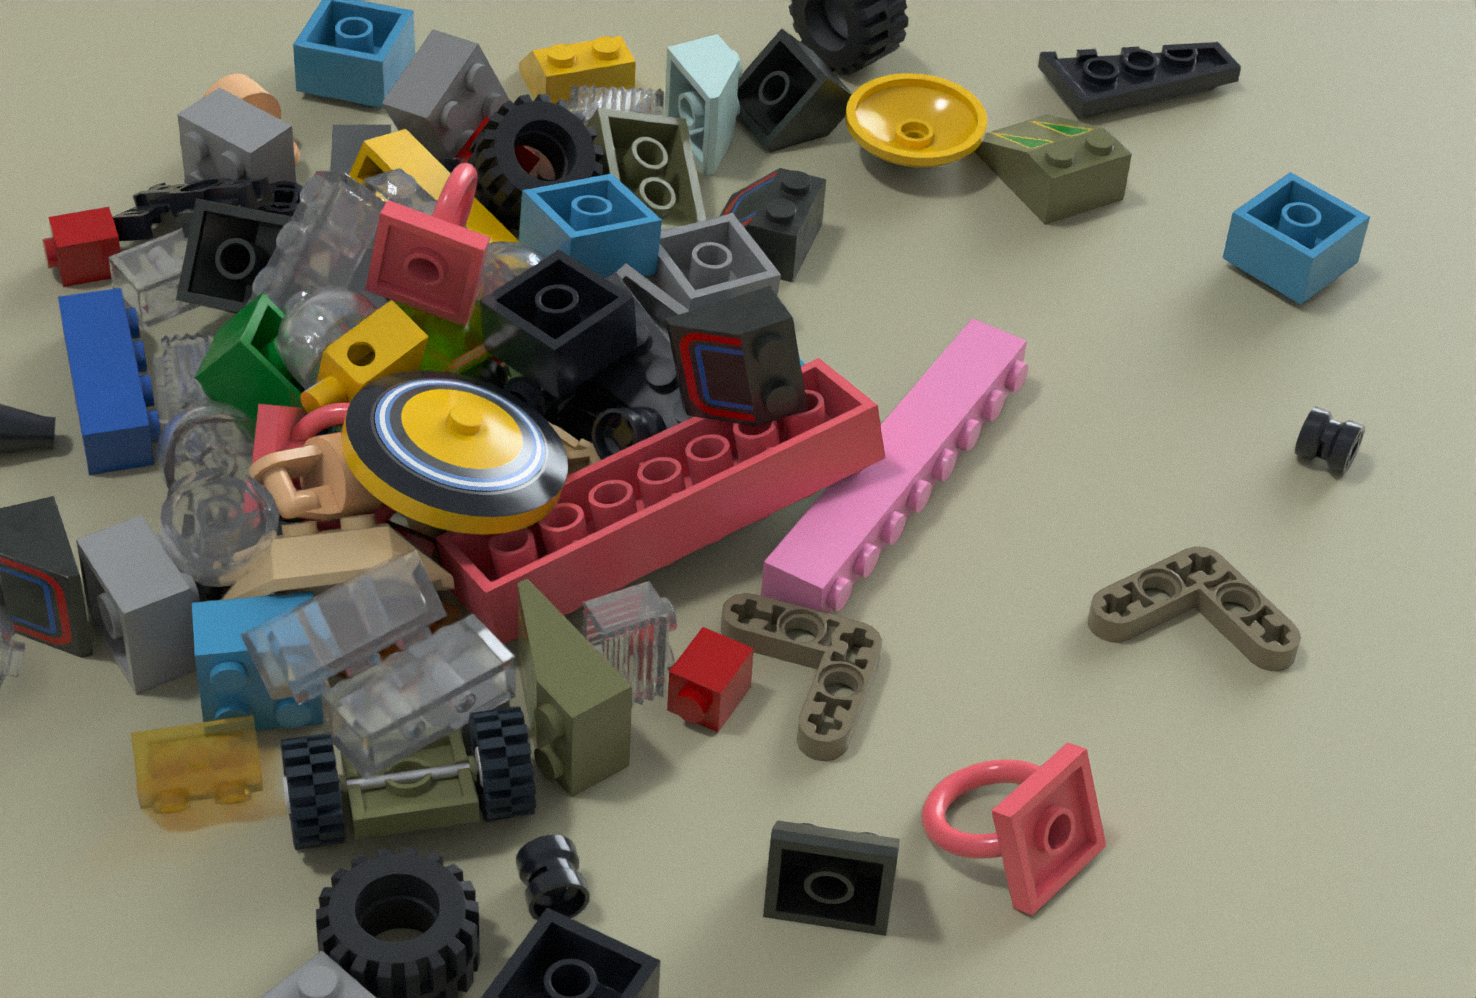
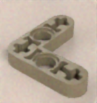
[1088,546,1301,671]
[721,593,882,761]

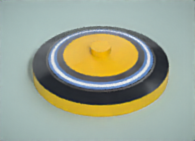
[341,370,568,535]

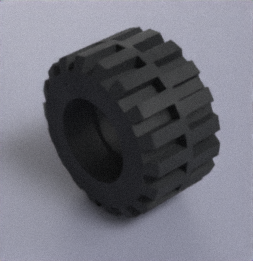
[789,0,909,75]
[467,94,603,230]
[316,847,480,998]

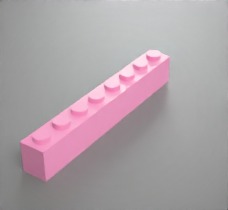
[761,318,1029,614]

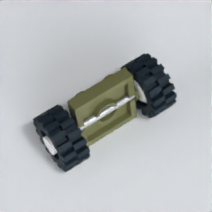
[280,706,536,850]

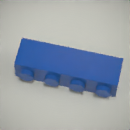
[58,288,162,475]

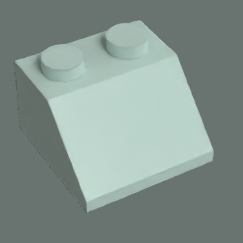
[664,34,742,176]

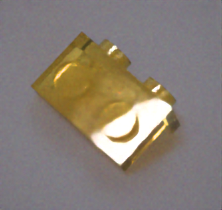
[131,715,263,814]

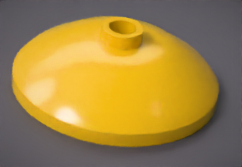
[846,73,987,168]

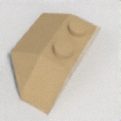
[221,514,455,605]

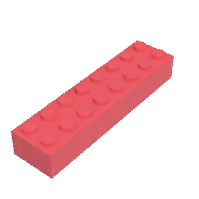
[436,358,885,646]

